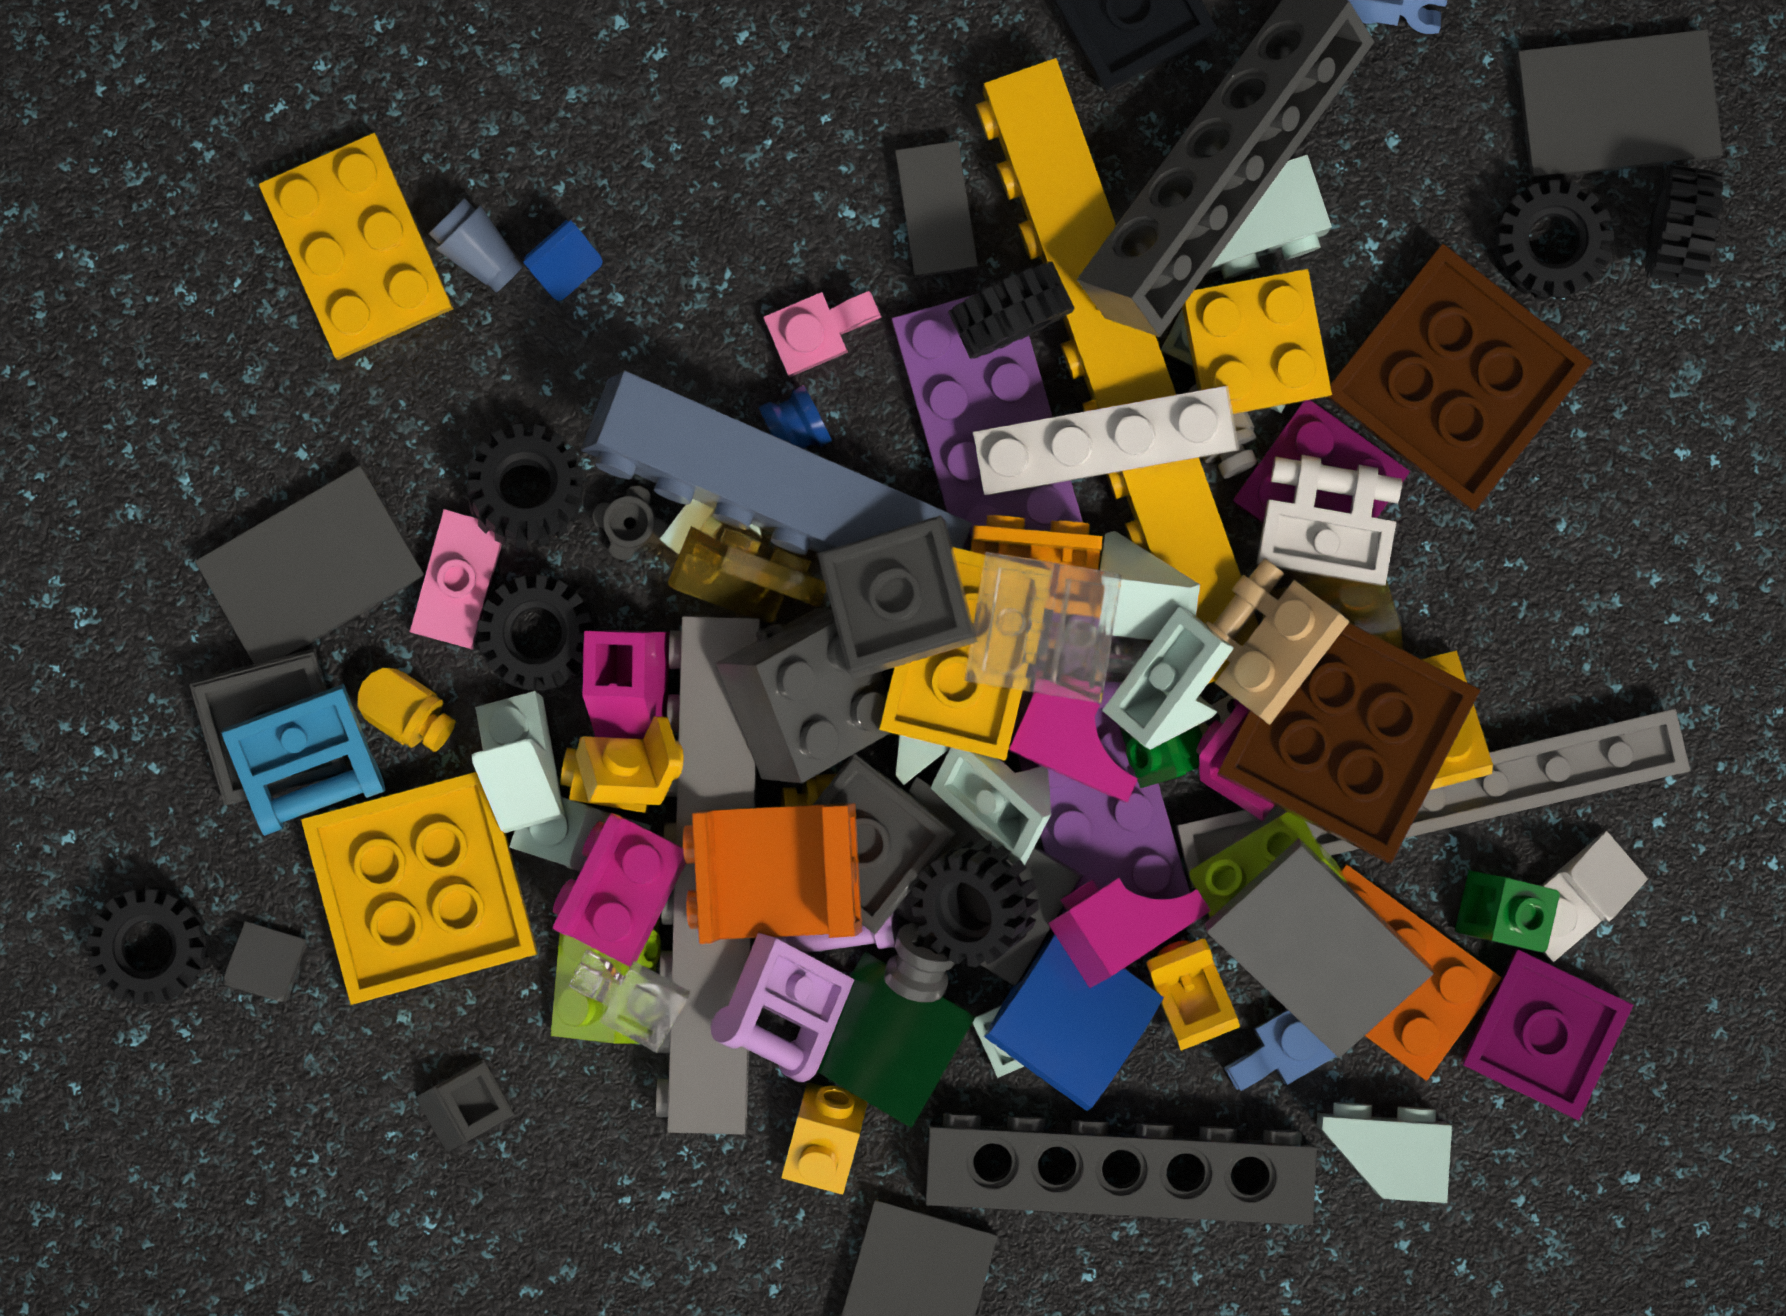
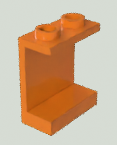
[683,803,862,944]

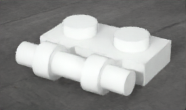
[1257,455,1402,586]

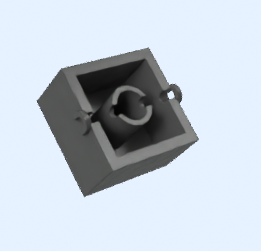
[716,608,889,783]

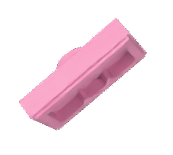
[410,509,502,650]

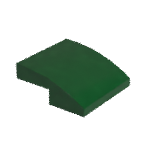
[817,951,976,1128]

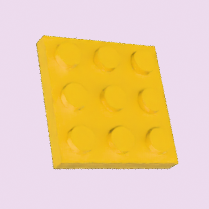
[301,772,538,1005]

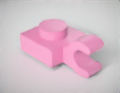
[764,291,882,377]

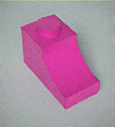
[1008,673,1138,803]
[1048,878,1211,988]

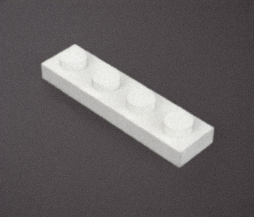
[973,386,1239,495]

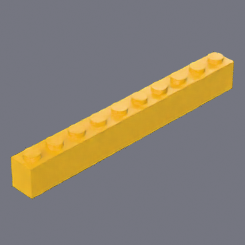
[975,58,1259,684]

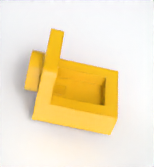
[1146,939,1240,1051]
[781,1083,868,1195]

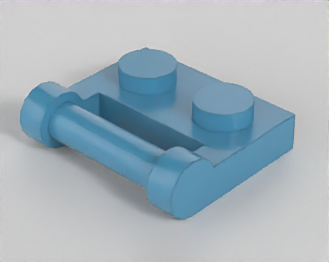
[221,684,385,836]

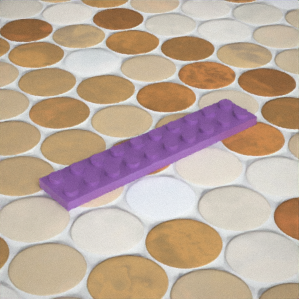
[892,294,1190,914]

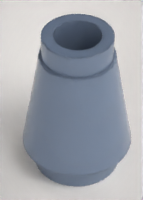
[429,198,523,293]

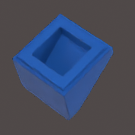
[523,220,603,302]

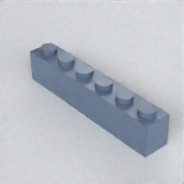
[581,371,972,555]

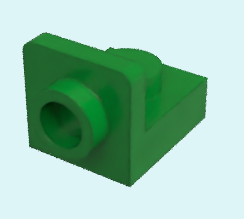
[1119,725,1202,788]
[1455,870,1560,952]

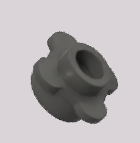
[593,486,667,561]

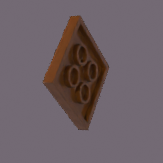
[1325,244,1593,513]
[1217,623,1481,865]

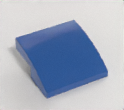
[984,930,1164,1111]

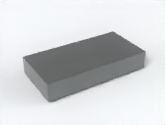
[895,141,978,278]

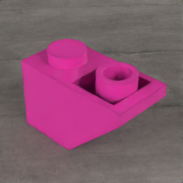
[582,630,670,739]

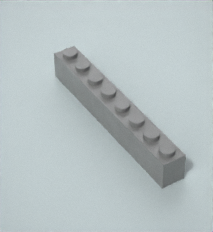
[656,617,761,1135]

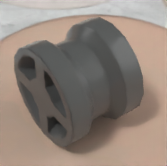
[884,923,955,1002]

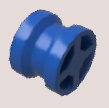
[758,385,832,449]

